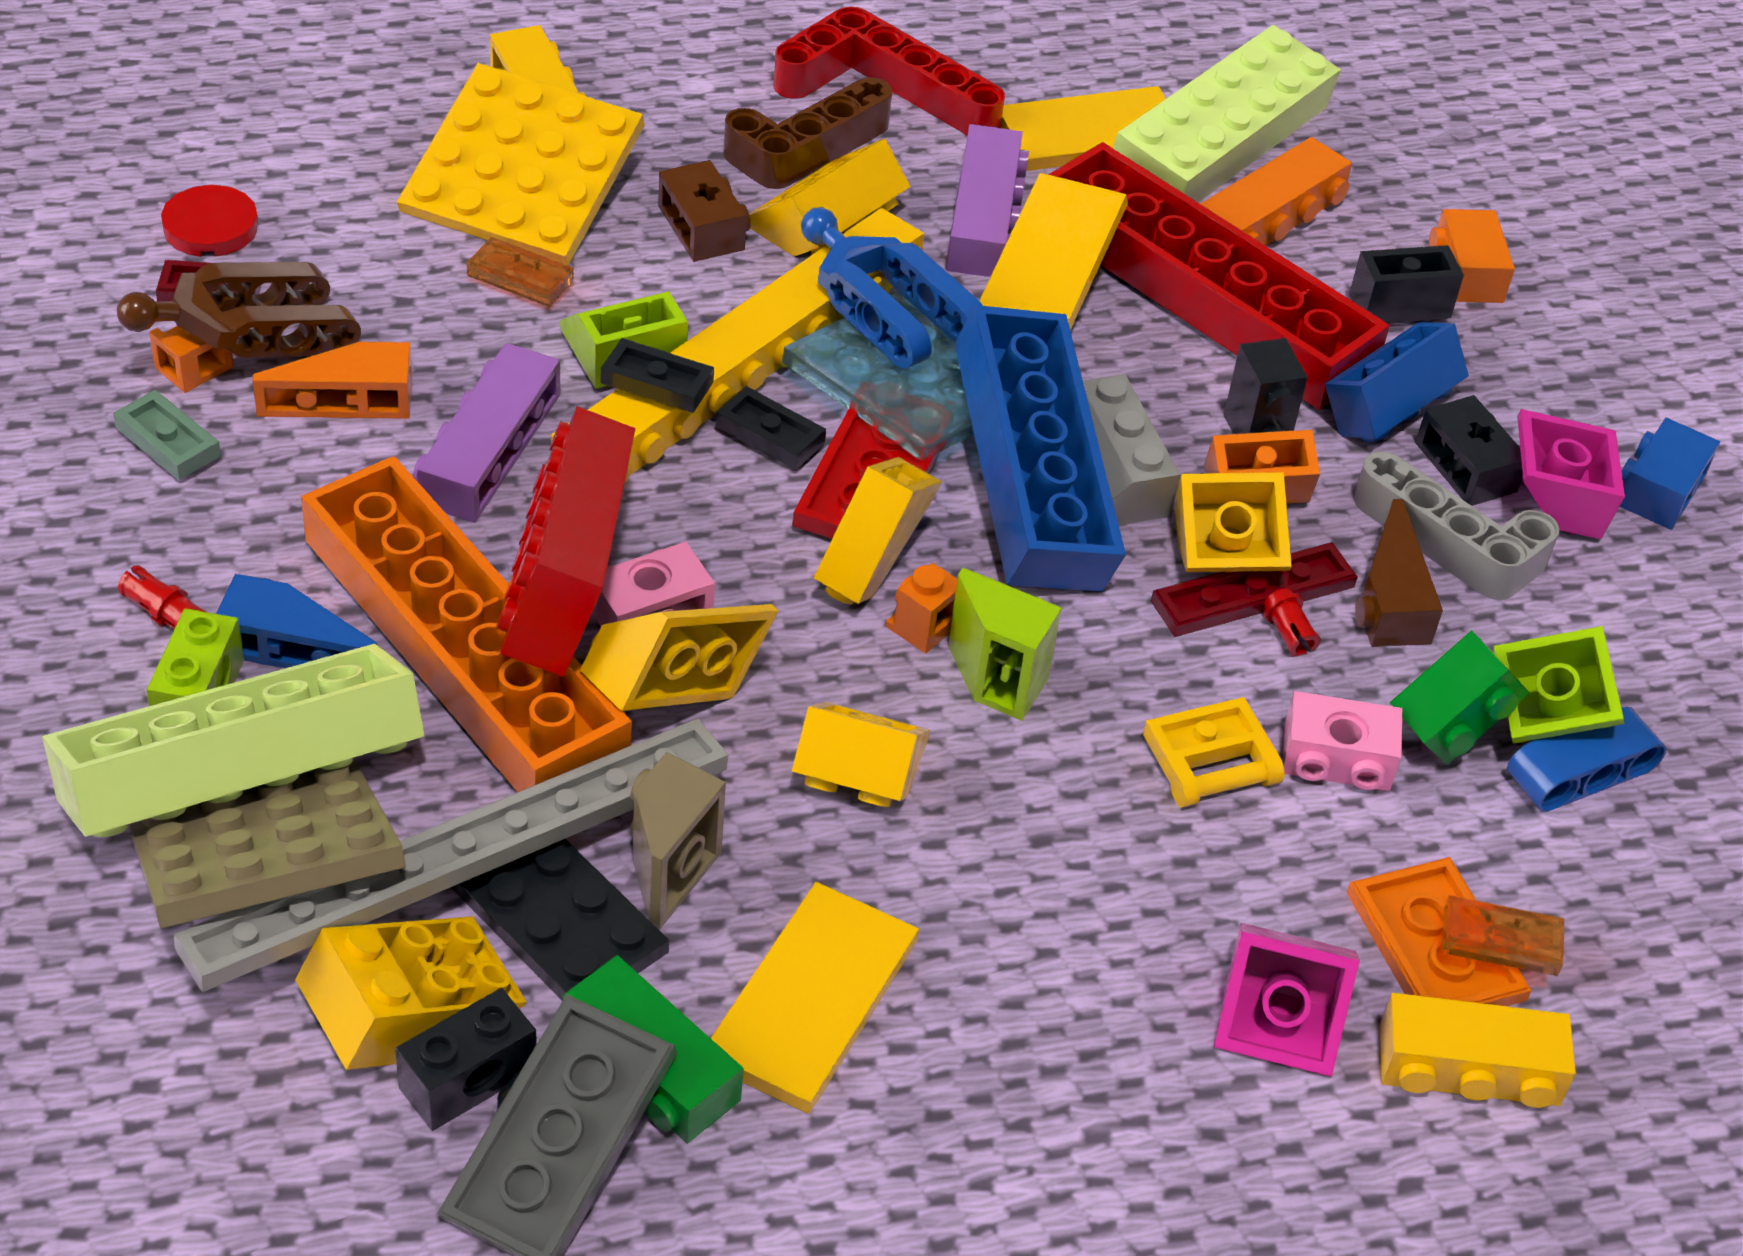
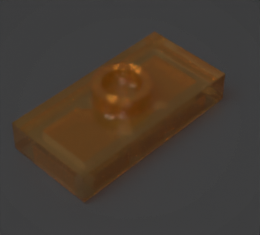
[466,237,574,307]
[1441,895,1564,976]

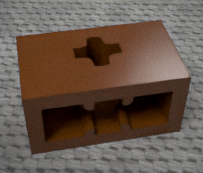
[658,160,751,262]

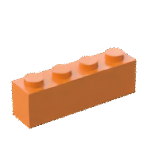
[1200,136,1353,246]

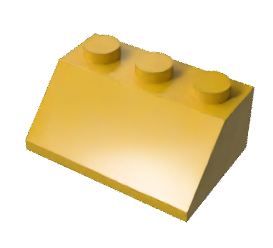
[749,138,911,257]
[580,604,779,711]

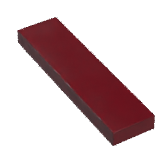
[1151,542,1358,638]

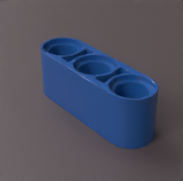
[1507,706,1667,812]

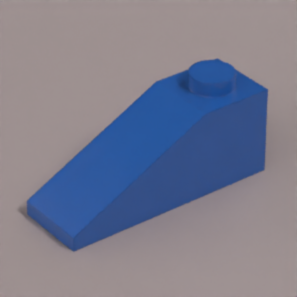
[216,573,378,668]

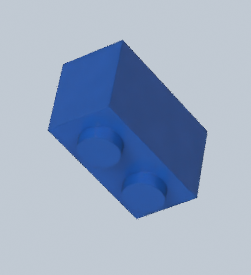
[1620,417,1721,530]

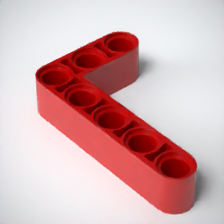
[773,6,1005,136]

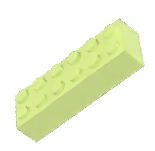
[1113,25,1341,203]
[42,644,425,837]

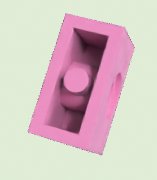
[592,541,715,626]
[1282,691,1402,791]

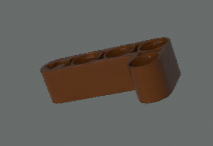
[723,77,892,189]

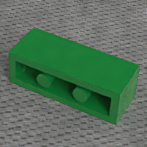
[562,955,744,1144]

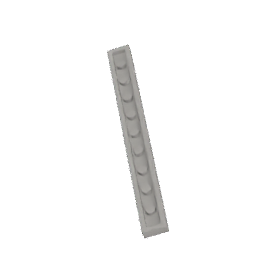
[174,718,729,993]

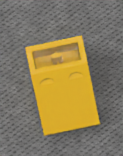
[295,916,527,1070]

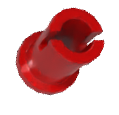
[1263,588,1321,657]

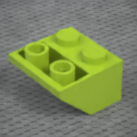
[560,291,688,389]
[948,568,1062,721]

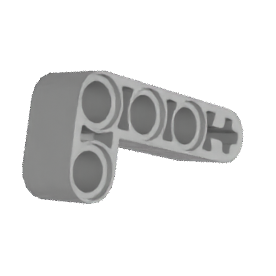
[1354,451,1559,600]

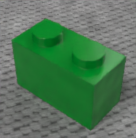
[1389,630,1530,765]

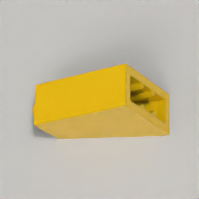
[813,457,943,604]

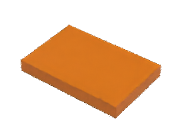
[1346,857,1532,1006]

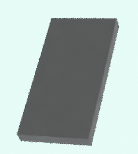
[437,994,677,1256]

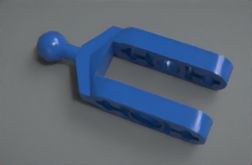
[801,207,983,369]

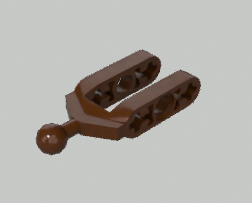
[117,262,361,358]

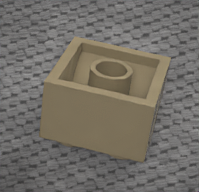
[630,752,726,930]

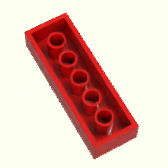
[496,406,636,677]

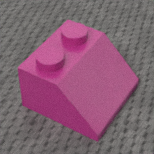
[1517,409,1625,539]
[1214,923,1360,1077]

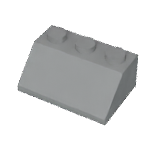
[1083,374,1180,526]

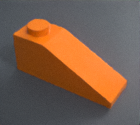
[252,342,413,419]

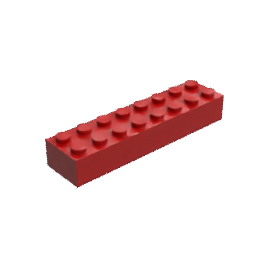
[1048,142,1390,410]

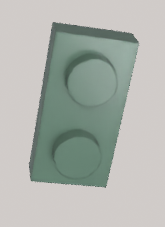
[113,390,221,480]

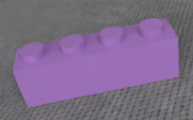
[946,124,1029,277]
[413,343,561,523]

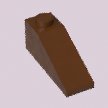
[1355,499,1443,647]

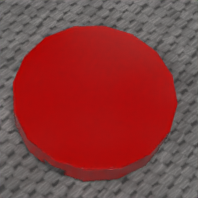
[161,184,258,257]

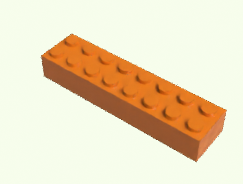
[301,456,632,792]

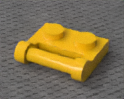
[1143,697,1285,808]

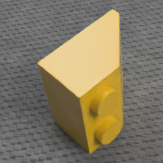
[1175,472,1292,572]
[792,702,931,807]

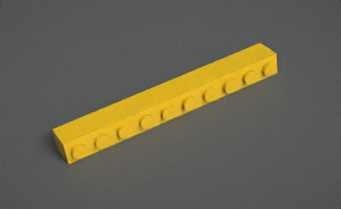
[551,208,924,482]

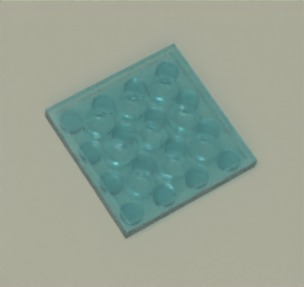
[782,291,974,461]

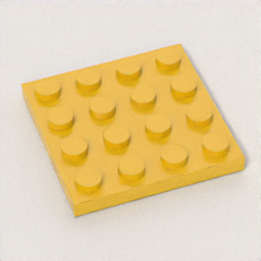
[397,63,645,266]

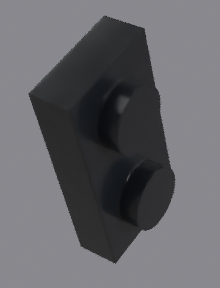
[601,338,714,413]
[715,386,826,470]

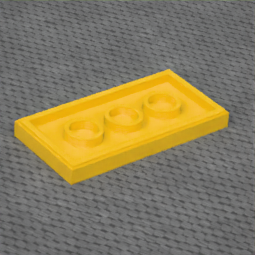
[1001,86,1166,171]
[979,173,1128,330]
[711,882,919,1114]

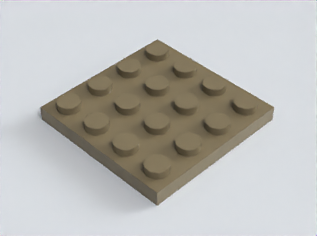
[129,761,406,929]

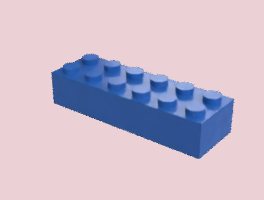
[954,305,1126,591]

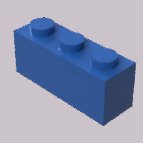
[1325,322,1469,442]

